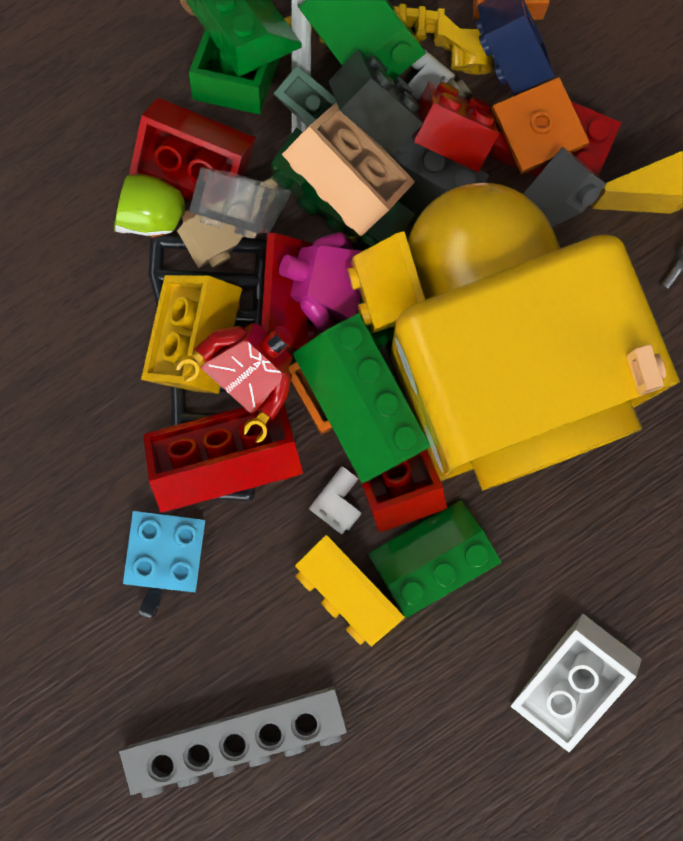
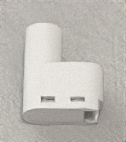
[408,49,455,101]
[309,466,362,534]

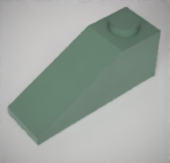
[274,66,336,127]

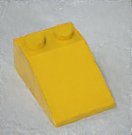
[591,151,683,214]
[347,231,425,333]

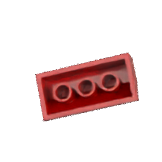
[143,404,303,513]

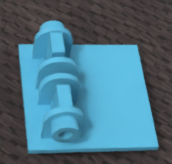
[123,511,205,593]

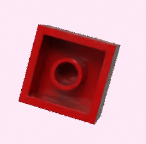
[412,81,499,172]

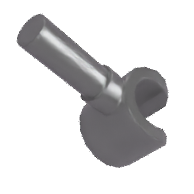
[661,246,683,290]

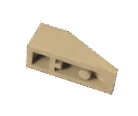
[177,178,278,269]

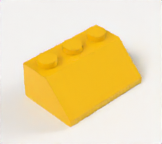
[141,275,242,394]
[295,535,405,647]

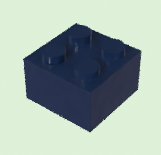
[475,0,554,96]

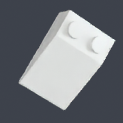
[511,613,642,752]

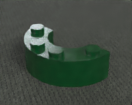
[271,127,416,249]

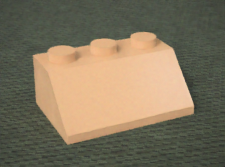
[282,102,415,236]

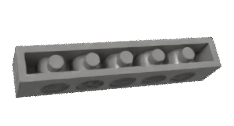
[119,686,347,798]

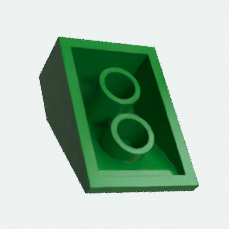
[297,0,426,80]

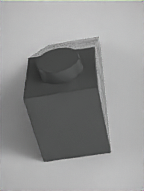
[524,147,606,227]

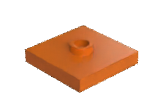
[492,77,590,174]

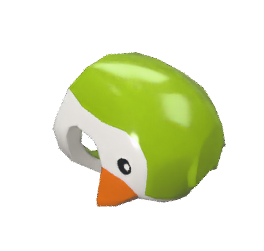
[114,174,185,238]

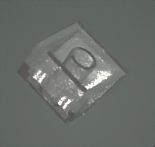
[189,168,291,238]

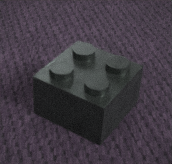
[329,49,424,155]

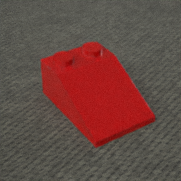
[358,450,447,533]

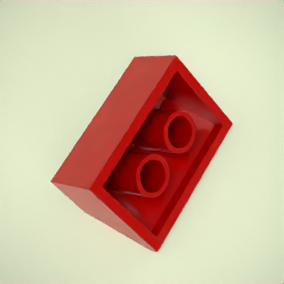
[129,98,256,206]
[261,232,315,355]

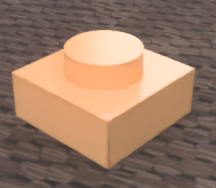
[627,344,666,396]

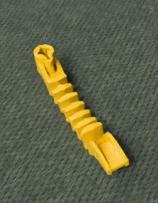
[284,4,493,75]

